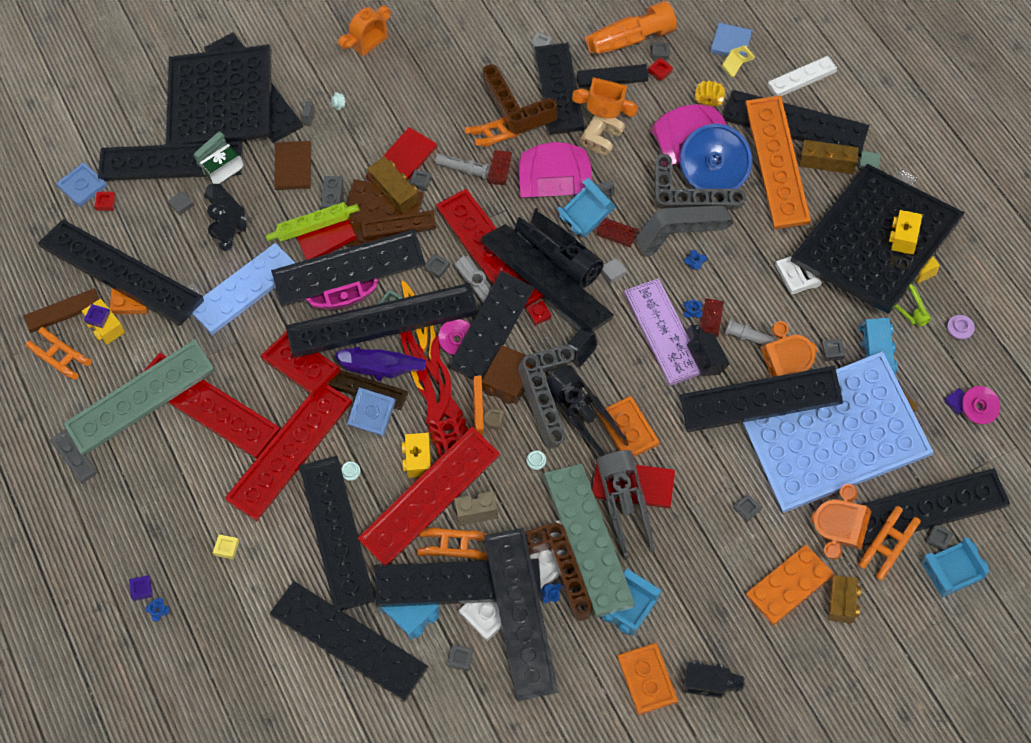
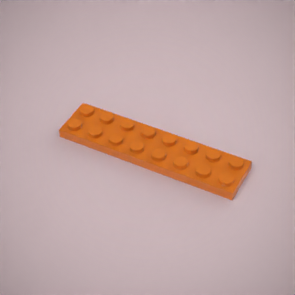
[745,95,811,230]

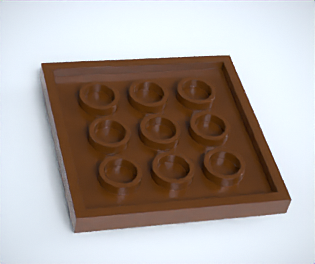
[344,179,424,247]

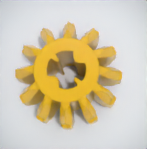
[695,80,725,107]

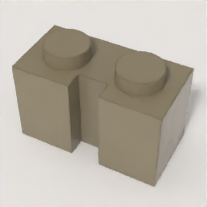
[454,491,498,526]

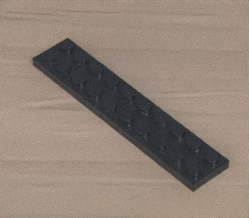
[38,219,204,326]
[286,283,478,358]

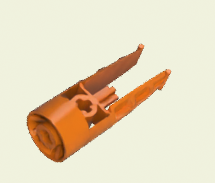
[585,1,677,54]

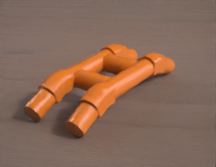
[465,117,521,147]
[25,327,92,380]
[858,506,921,580]
[417,527,490,561]

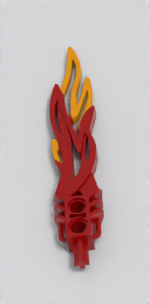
[400,281,469,457]

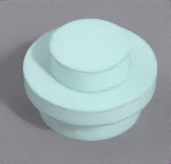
[331,92,345,110]
[527,451,546,470]
[341,462,361,481]

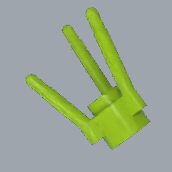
[895,284,932,327]

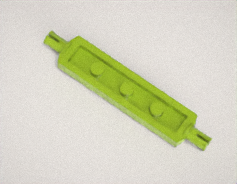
[266,202,360,242]

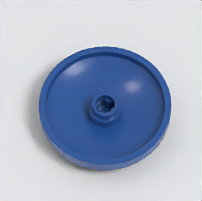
[679,124,752,189]

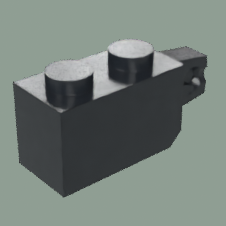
[687,325,730,376]
[683,661,744,698]

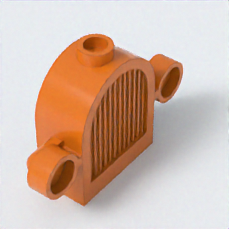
[338,5,391,56]
[572,78,638,118]
[760,321,817,377]
[811,484,871,560]

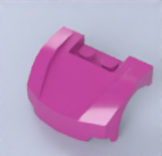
[649,104,727,167]
[518,142,592,198]
[306,278,378,310]

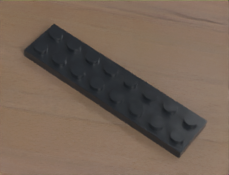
[204,32,303,143]
[723,89,870,157]
[98,141,243,181]
[480,224,614,332]
[271,229,425,307]
[680,366,843,433]
[299,455,375,611]
[860,468,1010,546]
[483,528,559,702]
[375,558,542,607]
[269,581,428,702]

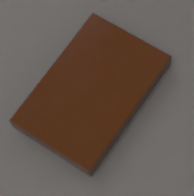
[274,141,311,190]

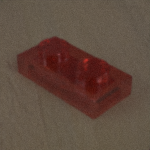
[488,150,512,186]
[597,218,638,248]
[701,298,724,337]

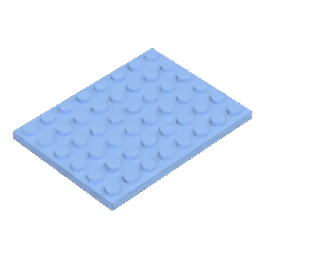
[743,352,933,513]

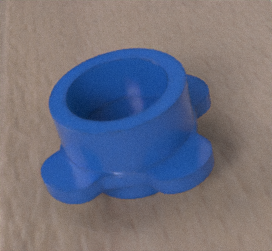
[685,250,707,270]
[684,300,703,318]
[541,583,561,603]
[145,598,170,622]

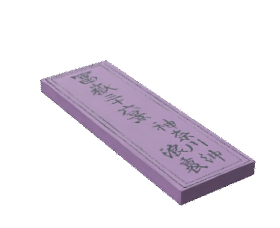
[624,278,701,386]

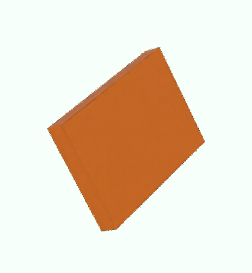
[473,376,484,436]
[597,396,660,457]
[617,643,678,716]

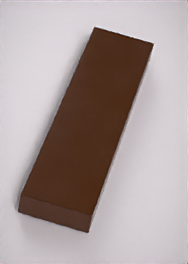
[361,210,437,240]
[24,288,99,333]

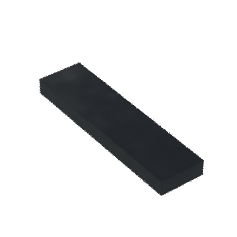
[577,64,649,88]

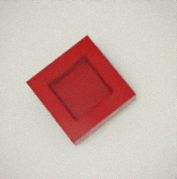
[648,58,673,81]
[94,192,116,211]
[526,300,551,326]

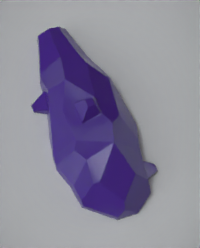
[335,347,426,381]

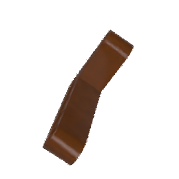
[482,64,558,134]
[525,522,591,621]

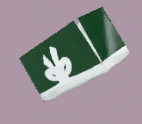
[200,144,243,184]

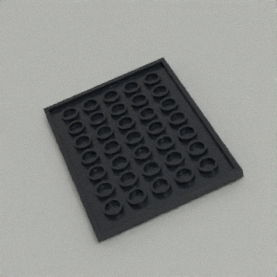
[791,164,965,314]

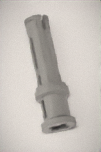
[435,153,490,180]
[725,319,778,345]

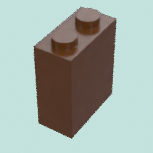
[482,345,532,405]

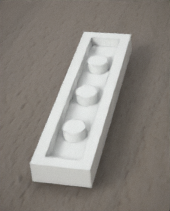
[767,56,837,96]

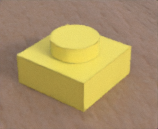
[213,534,239,560]

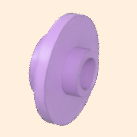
[947,315,975,340]

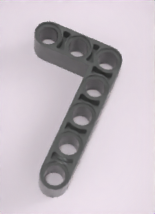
[655,154,746,210]
[636,205,733,257]
[518,345,575,449]

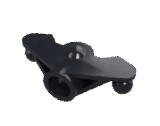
[204,183,246,251]

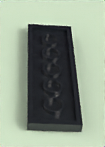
[534,43,585,135]
[449,270,535,380]

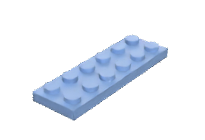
[192,243,295,335]

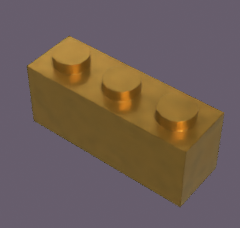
[800,140,859,174]
[367,156,419,214]

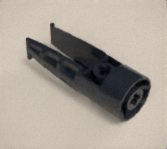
[514,208,604,288]
[547,365,629,456]

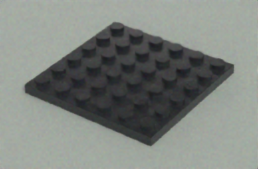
[166,44,271,145]

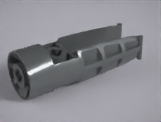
[596,450,655,559]

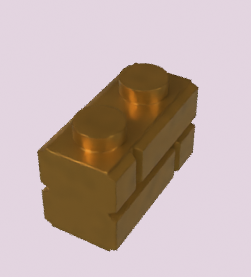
[828,575,862,624]

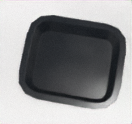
[567,329,597,367]

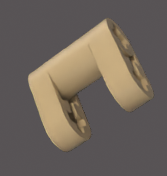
[579,115,625,156]

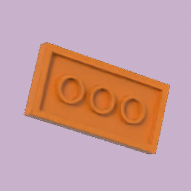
[745,545,834,626]

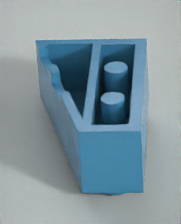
[858,318,898,375]

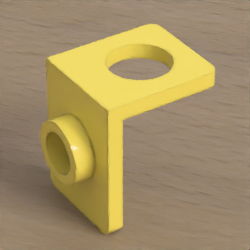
[722,45,755,77]

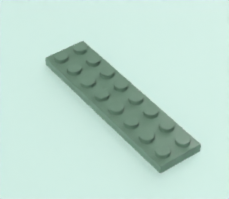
[63,339,216,455]
[544,464,635,618]

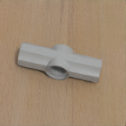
[455,256,492,303]

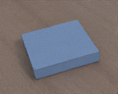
[710,23,753,57]
[56,162,107,208]
[347,387,396,436]

